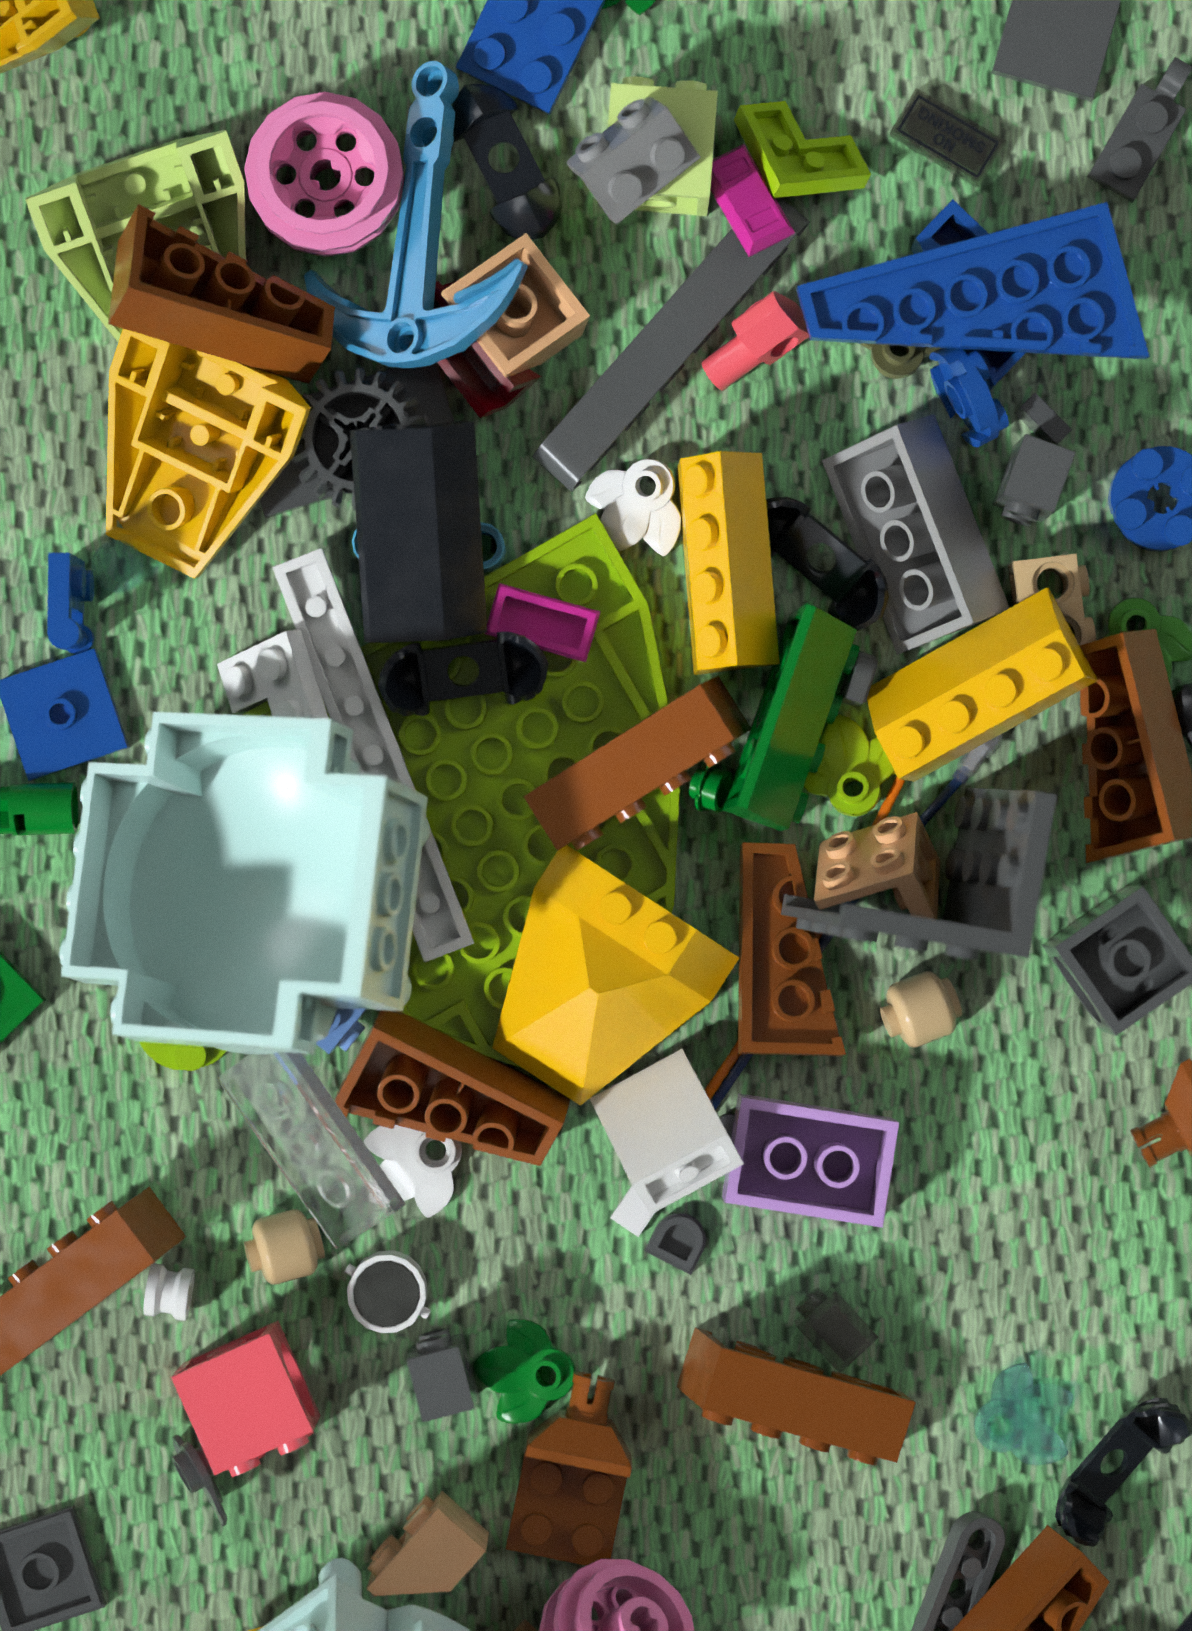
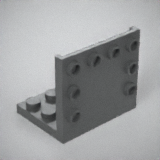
[781,788,1057,960]

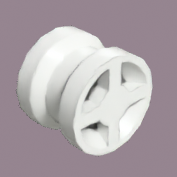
[143,1263,195,1321]

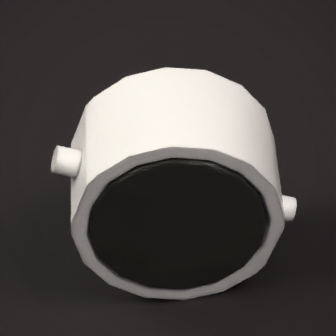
[344,1250,431,1333]

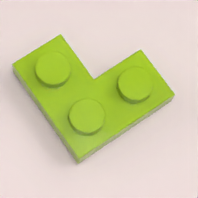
[734,101,871,198]

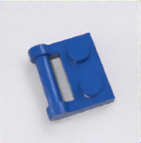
[47,553,95,654]

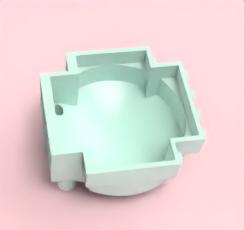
[60,712,430,1055]

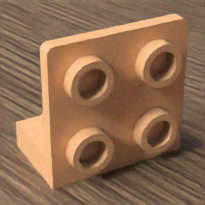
[814,812,940,920]

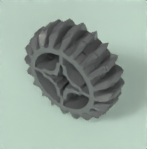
[291,368,428,511]

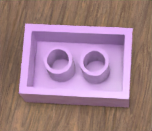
[722,1093,899,1228]

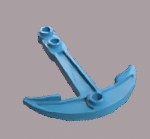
[304,61,528,368]

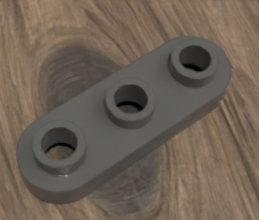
[911,1511,1005,1631]

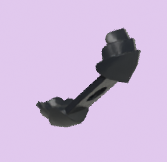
[451,83,562,240]
[766,497,889,631]
[378,632,549,716]
[1055,1397,1192,1547]

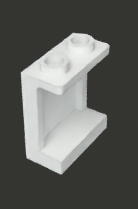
[590,1049,744,1215]

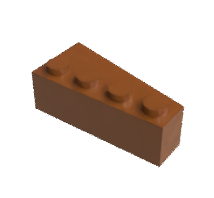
[523,676,752,851]
[328,1010,571,1166]
[952,1525,1110,1631]

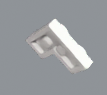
[217,629,329,719]

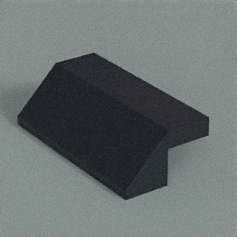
[350,420,488,643]

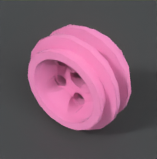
[244,92,405,257]
[539,1559,695,1631]

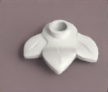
[585,459,682,556]
[364,1125,462,1218]

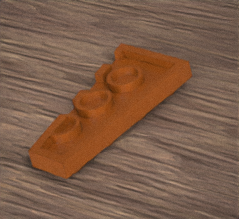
[738,842,846,1057]

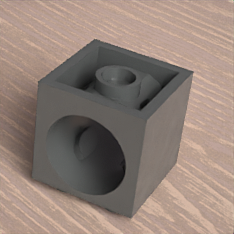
[1042,886,1192,1036]

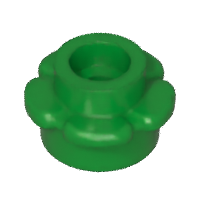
[689,763,733,812]

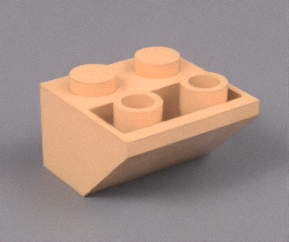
[367,1491,489,1596]

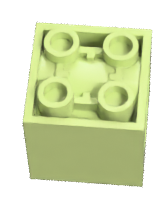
[608,76,718,216]

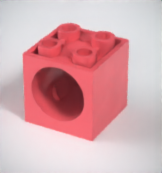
[171,1321,321,1477]

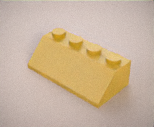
[677,451,779,675]
[867,587,1098,782]

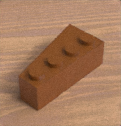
[108,204,335,384]
[1079,629,1192,863]
[0,1186,187,1376]
[676,1327,916,1466]

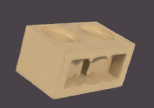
[1008,554,1096,645]

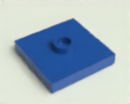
[0,648,130,781]

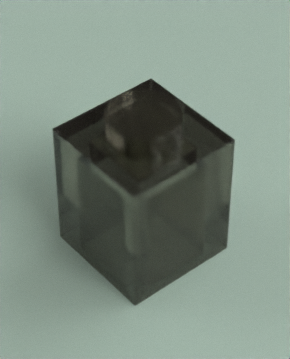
[794,1285,879,1373]

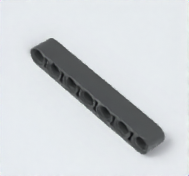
[532,197,810,492]

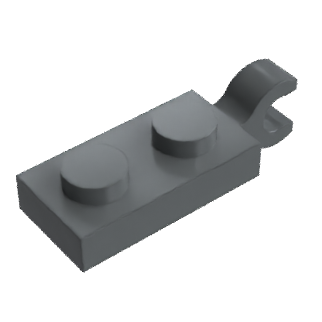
[1087,57,1192,202]

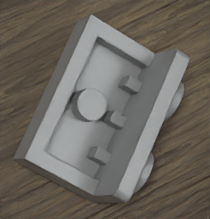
[566,97,701,224]

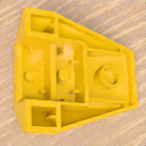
[106,329,311,579]

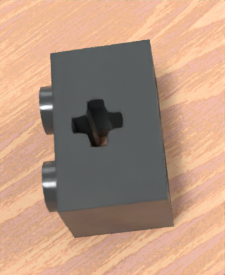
[992,434,1076,527]
[407,1328,478,1422]

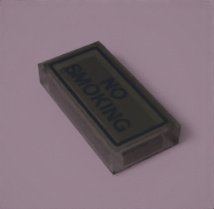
[889,88,1006,188]

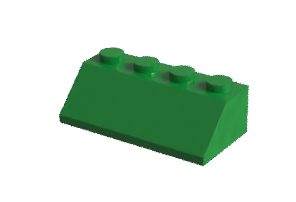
[722,603,860,831]

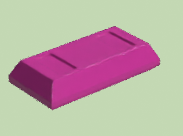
[710,144,795,257]
[484,583,600,663]

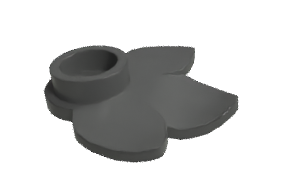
[171,1435,227,1527]

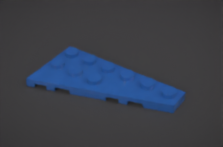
[796,202,1149,359]

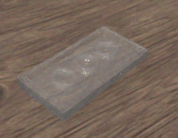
[217,1052,406,1250]

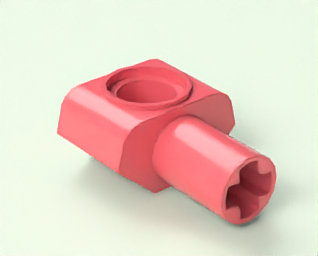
[701,291,809,391]

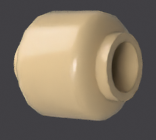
[880,971,962,1048]
[244,1209,325,1285]

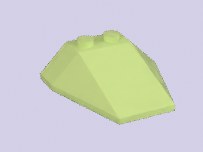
[25,130,246,342]

